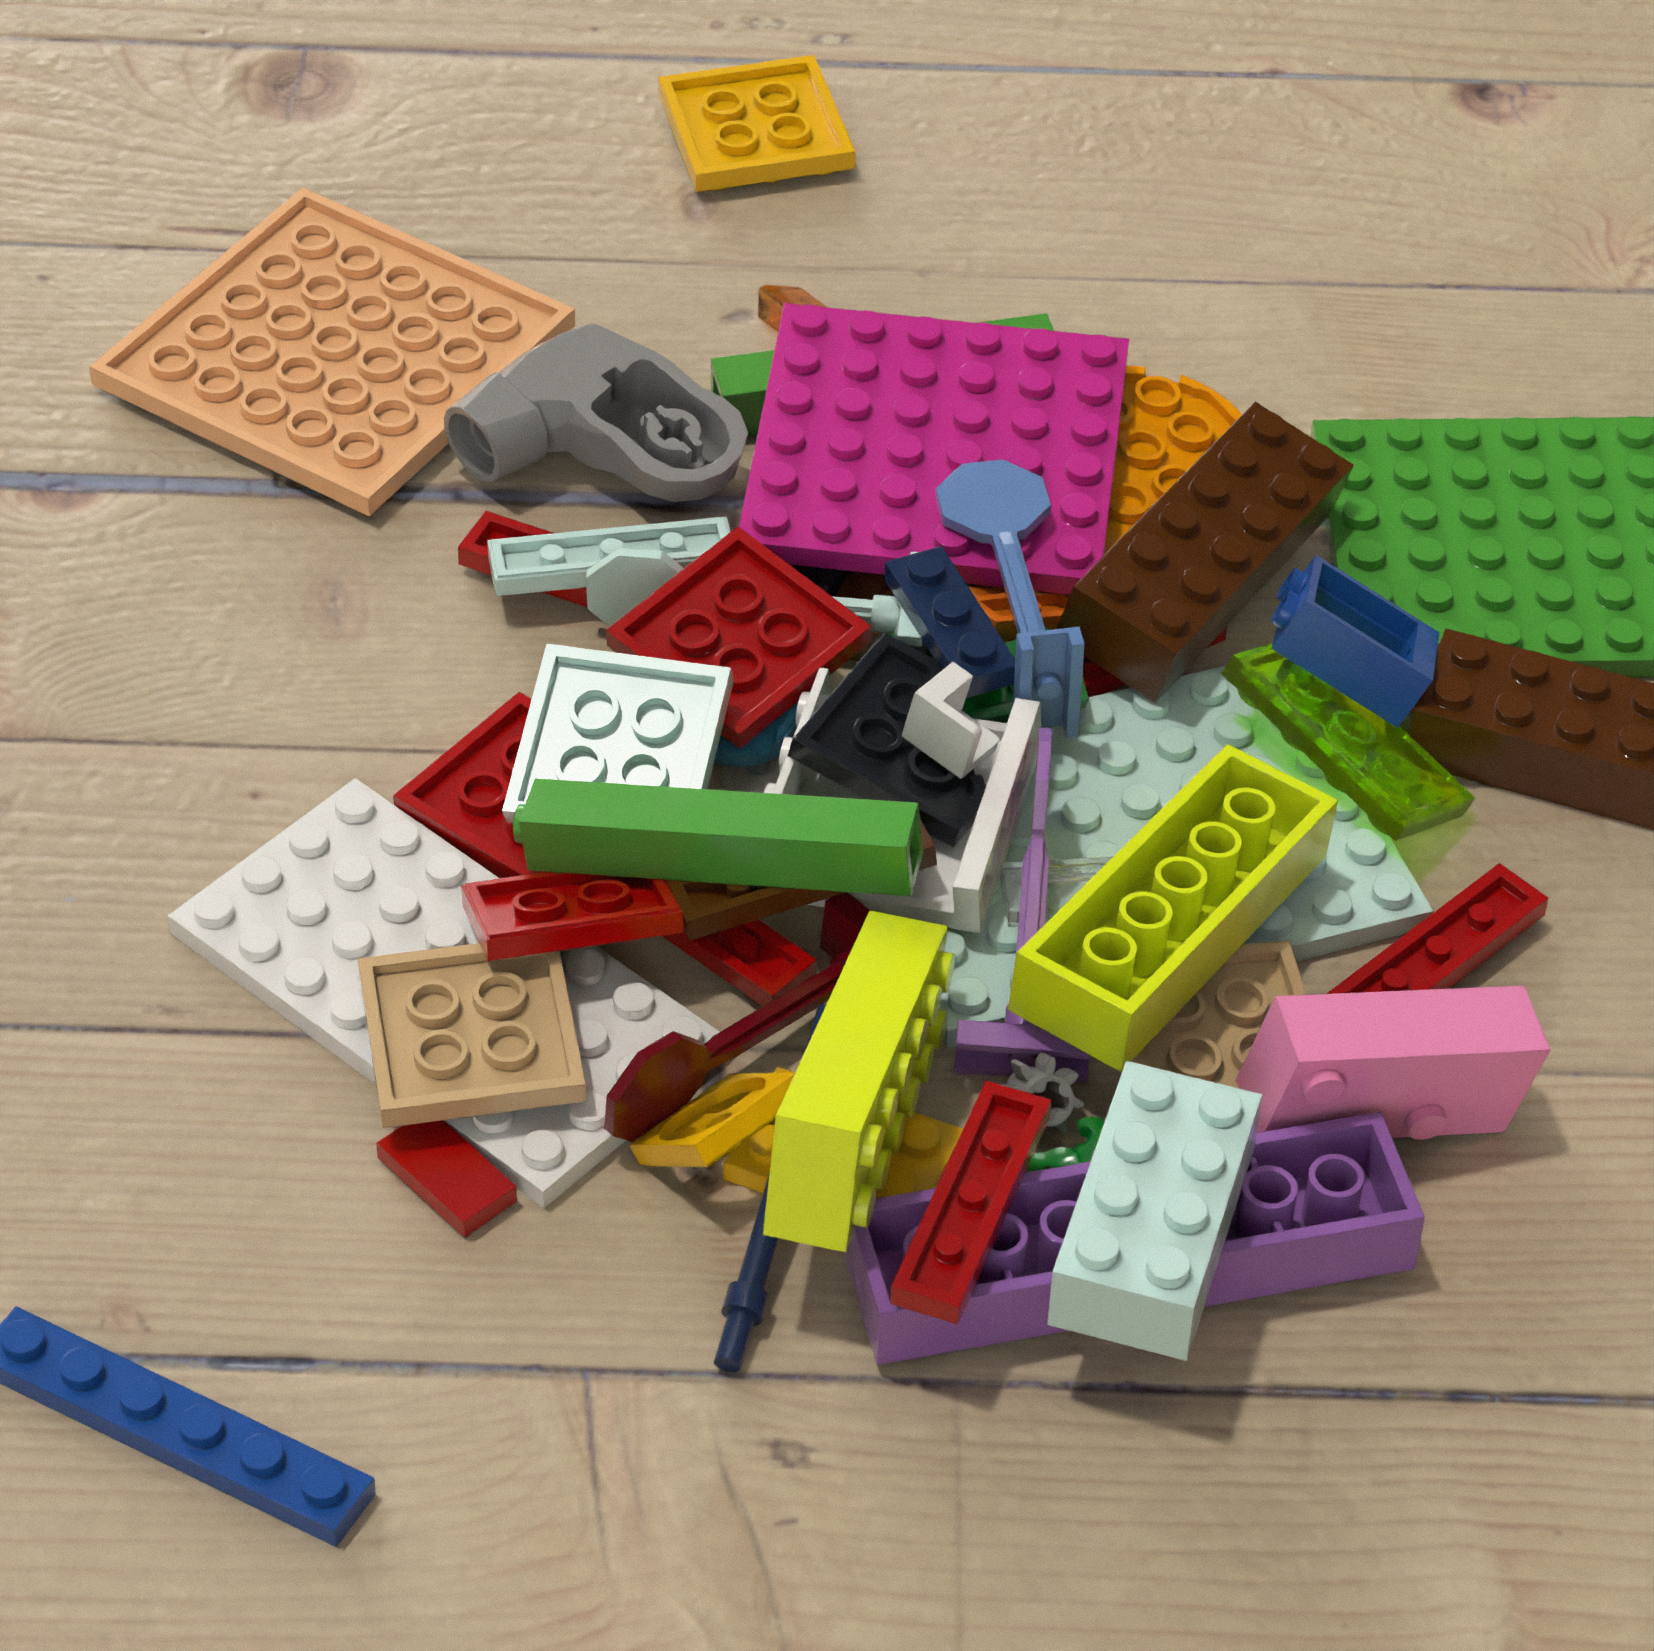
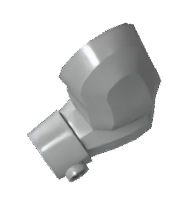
[443,324,748,502]

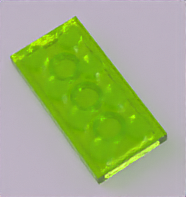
[1221,643,1475,841]

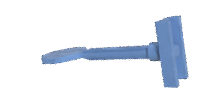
[935,459,1085,738]

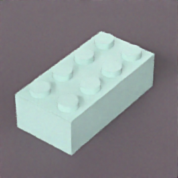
[1047,1061,1262,1361]

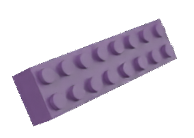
[844,1112,1425,1365]

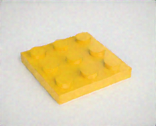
[658,55,856,192]

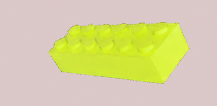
[1008,744,1338,1072]
[763,910,955,1252]

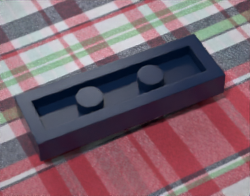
[885,546,1015,698]

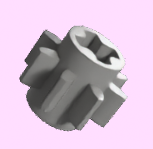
[1000,1052,1084,1133]

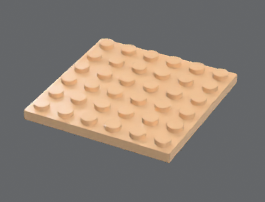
[89,187,575,517]

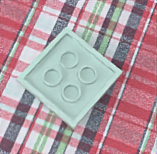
[502,644,734,823]

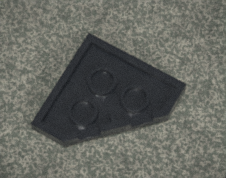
[788,632,986,848]

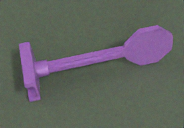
[954,728,1090,1083]

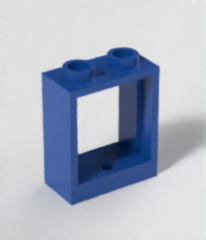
[1270,555,1440,728]

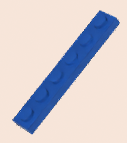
[0,1306,376,1547]

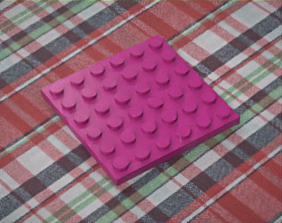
[739,303,1129,595]

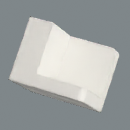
[901,662,999,779]

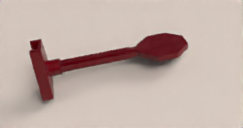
[604,892,870,1142]

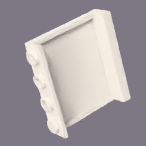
[764,668,1042,933]

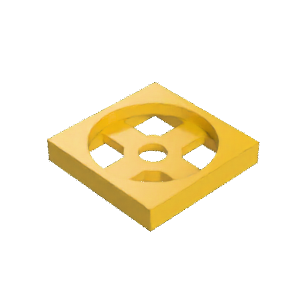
[629,1072,795,1167]

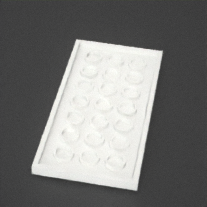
[168,778,720,1209]

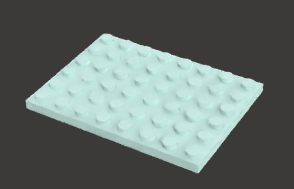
[939,654,1433,1049]

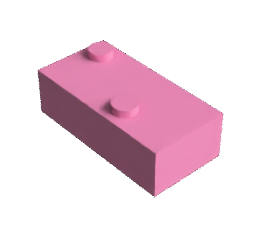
[1235,986,1550,1140]

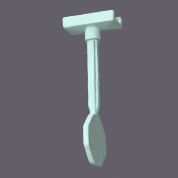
[586,547,927,654]

